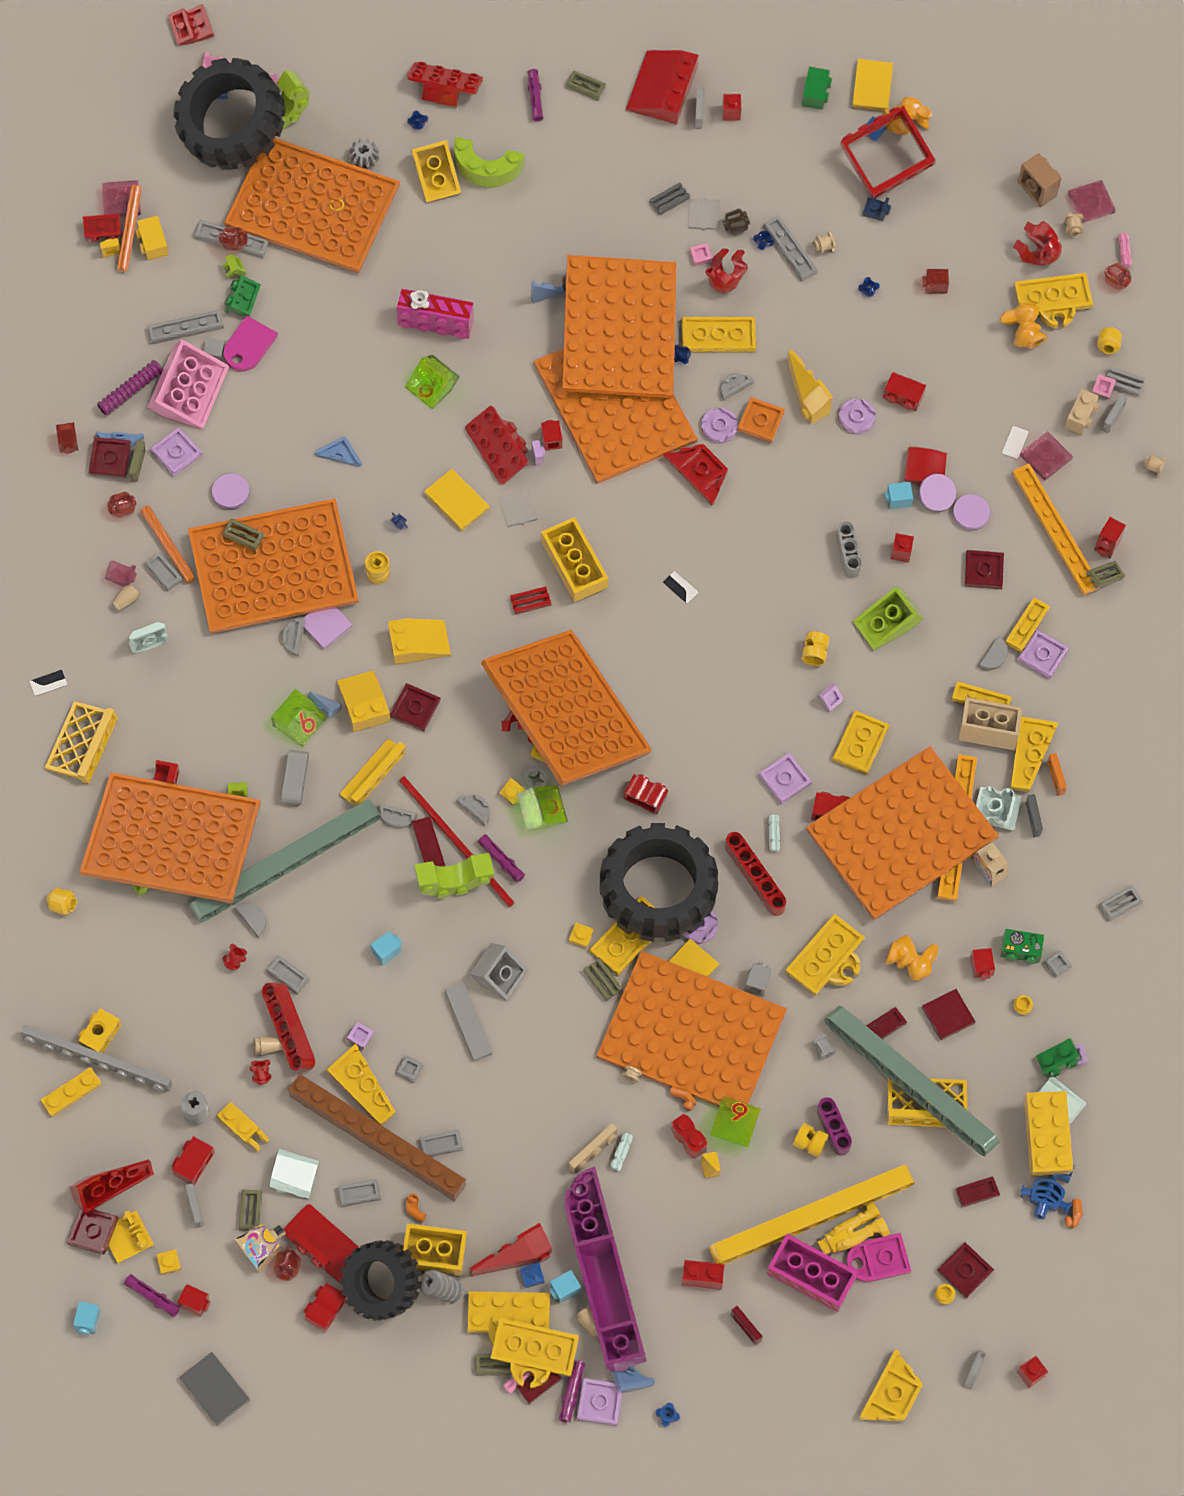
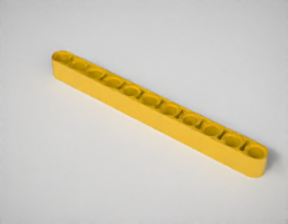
[708,1165,915,1265]

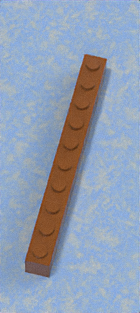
[288,1073,466,1202]

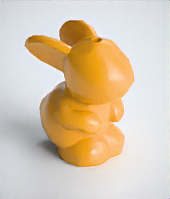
[882,96,932,135]
[1000,303,1048,349]
[885,935,938,981]

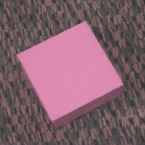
[690,243,713,266]
[1092,374,1116,398]

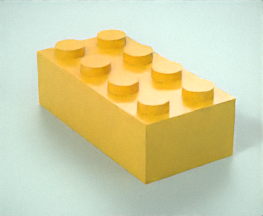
[541,517,609,603]
[1023,1091,1073,1176]

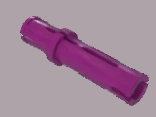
[527,69,544,122]
[477,834,525,883]
[124,1274,181,1318]
[558,1360,585,1423]

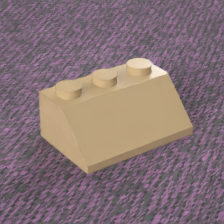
[958,697,1022,751]

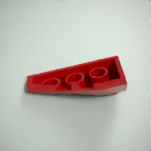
[69,1159,154,1214]
[470,1222,552,1277]

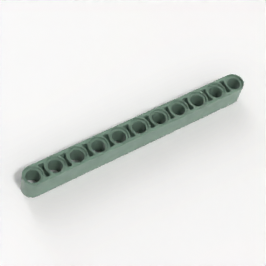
[189,800,381,923]
[824,1006,999,1156]

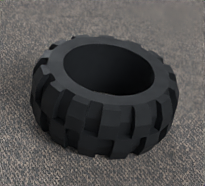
[173,58,286,170]
[600,823,719,942]

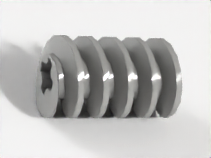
[181,1090,209,1125]
[420,1270,464,1303]

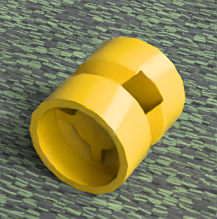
[365,551,390,584]
[801,631,830,666]
[793,1122,829,1158]

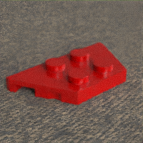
[664,444,728,505]

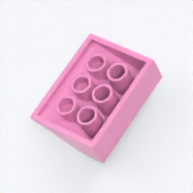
[147,340,229,429]

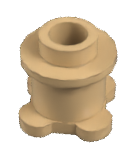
[1064,214,1083,237]
[813,231,836,253]
[1144,453,1167,477]

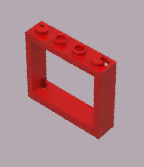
[840,105,936,199]

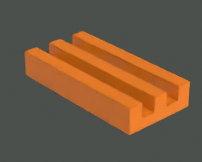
[1047,753,1067,796]

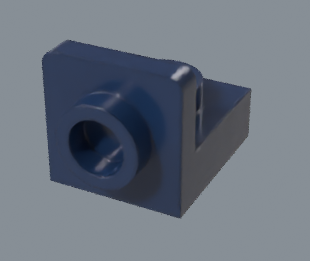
[862,197,892,221]

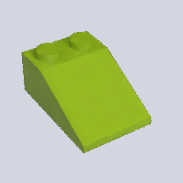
[853,586,924,650]

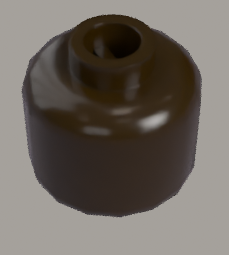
[722,208,750,235]

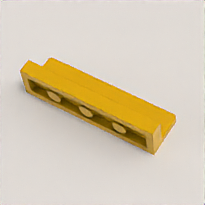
[340,739,406,807]

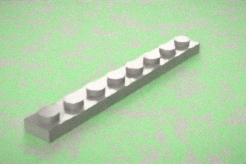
[21,1025,172,1092]

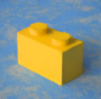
[135,215,169,261]

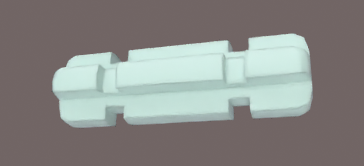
[769,815,780,852]
[610,1132,633,1171]

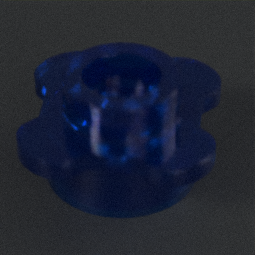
[407,110,428,130]
[753,231,774,250]
[858,277,880,297]
[674,344,691,364]
[390,512,408,530]

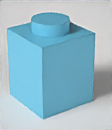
[884,482,913,509]
[371,931,402,965]
[548,1270,581,1304]
[73,1301,101,1335]

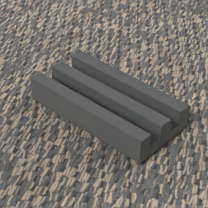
[650,183,690,215]
[1025,794,1043,837]

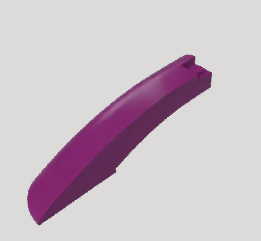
[564,1166,647,1372]

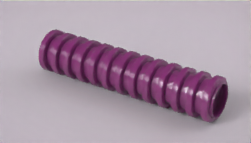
[97,360,163,416]

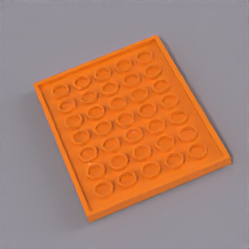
[224,138,400,273]
[562,255,677,398]
[534,349,698,484]
[188,498,359,634]
[481,629,652,786]
[806,746,999,920]
[80,772,261,903]
[597,951,787,1112]

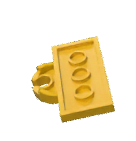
[1014,273,1093,329]
[785,913,865,996]
[468,1291,550,1346]
[490,1318,579,1388]

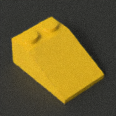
[411,140,461,203]
[388,618,451,665]
[337,670,390,732]

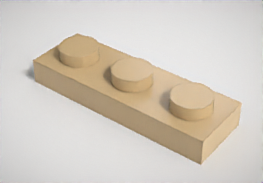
[568,1123,617,1174]

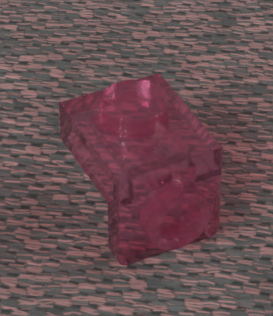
[105,560,137,587]

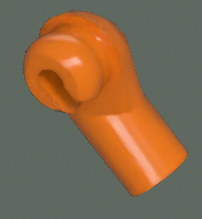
[670,1086,696,1111]
[405,1193,427,1223]
[1065,1199,1083,1228]

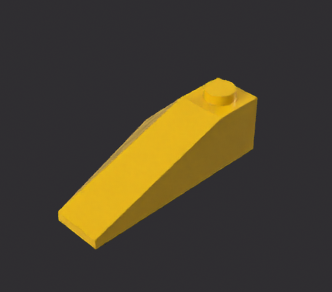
[787,349,833,424]

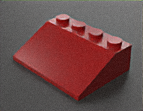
[626,50,699,125]

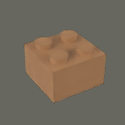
[1018,153,1062,207]

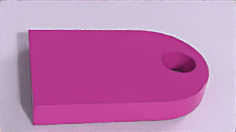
[224,316,278,372]
[847,1233,911,1282]

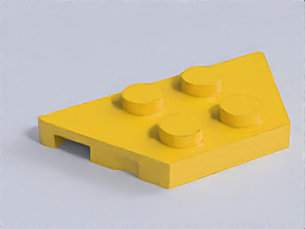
[859,1349,923,1422]

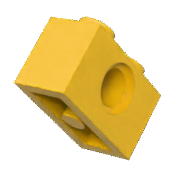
[78,1008,122,1054]

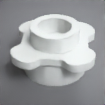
[410,290,429,309]

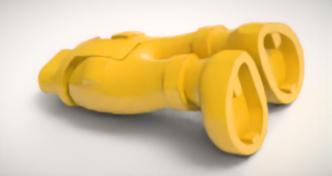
[817,1202,890,1255]

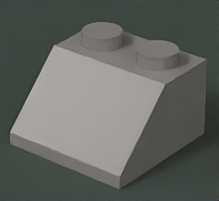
[470,943,528,1000]

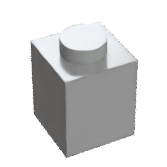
[745,963,772,996]

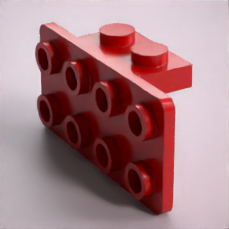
[407,61,483,107]
[465,406,529,484]
[283,1204,359,1283]

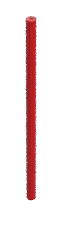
[399,776,515,907]

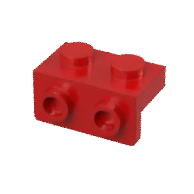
[82,214,121,242]

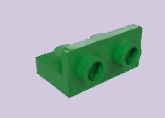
[224,275,261,317]
[1035,1038,1082,1078]

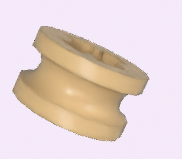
[622,1066,642,1083]

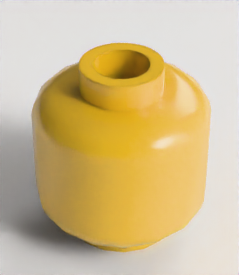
[1097,327,1122,354]
[46,887,77,915]

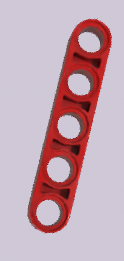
[725,832,787,916]
[262,982,315,1071]

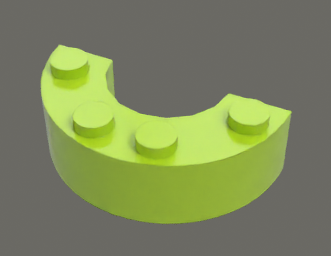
[276,70,310,129]
[454,136,525,188]
[414,853,495,899]

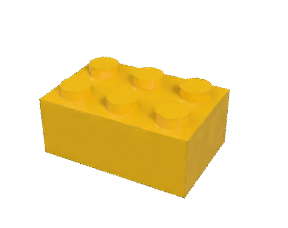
[403,1224,467,1276]

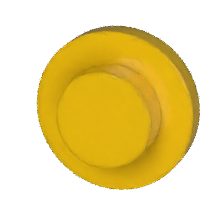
[1013,995,1033,1015]
[935,1284,955,1304]

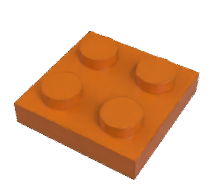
[737,397,785,443]

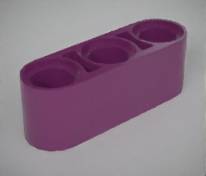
[817,1097,852,1156]

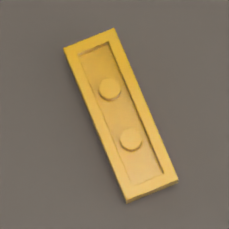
[1005,597,1050,653]
[951,681,1012,705]
[40,1067,102,1117]

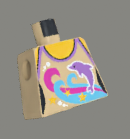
[970,842,1008,888]
[234,1224,286,1273]

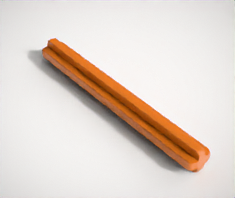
[117,185,142,272]
[141,506,195,583]

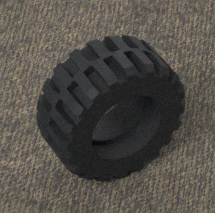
[340,1240,422,1321]

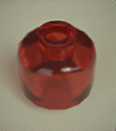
[219,227,248,251]
[1104,263,1132,290]
[107,491,137,518]
[273,1249,301,1281]

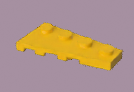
[1010,716,1058,792]
[327,1043,396,1126]

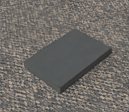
[179,1352,250,1426]

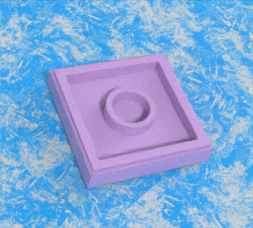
[150,427,203,476]
[304,608,353,650]
[1017,629,1069,679]
[758,753,812,804]
[577,1378,622,1426]

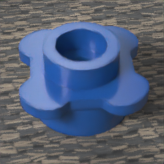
[656,1403,680,1427]

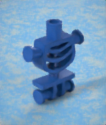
[1020,1165,1075,1219]

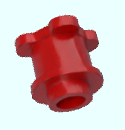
[222,944,247,970]
[249,1060,272,1085]

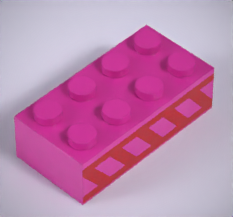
[397,288,474,339]
[767,1234,858,1313]

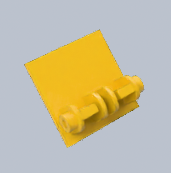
[108,1210,154,1263]

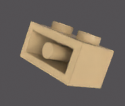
[1065,389,1100,436]

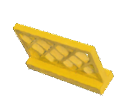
[45,701,118,784]
[887,1078,968,1127]

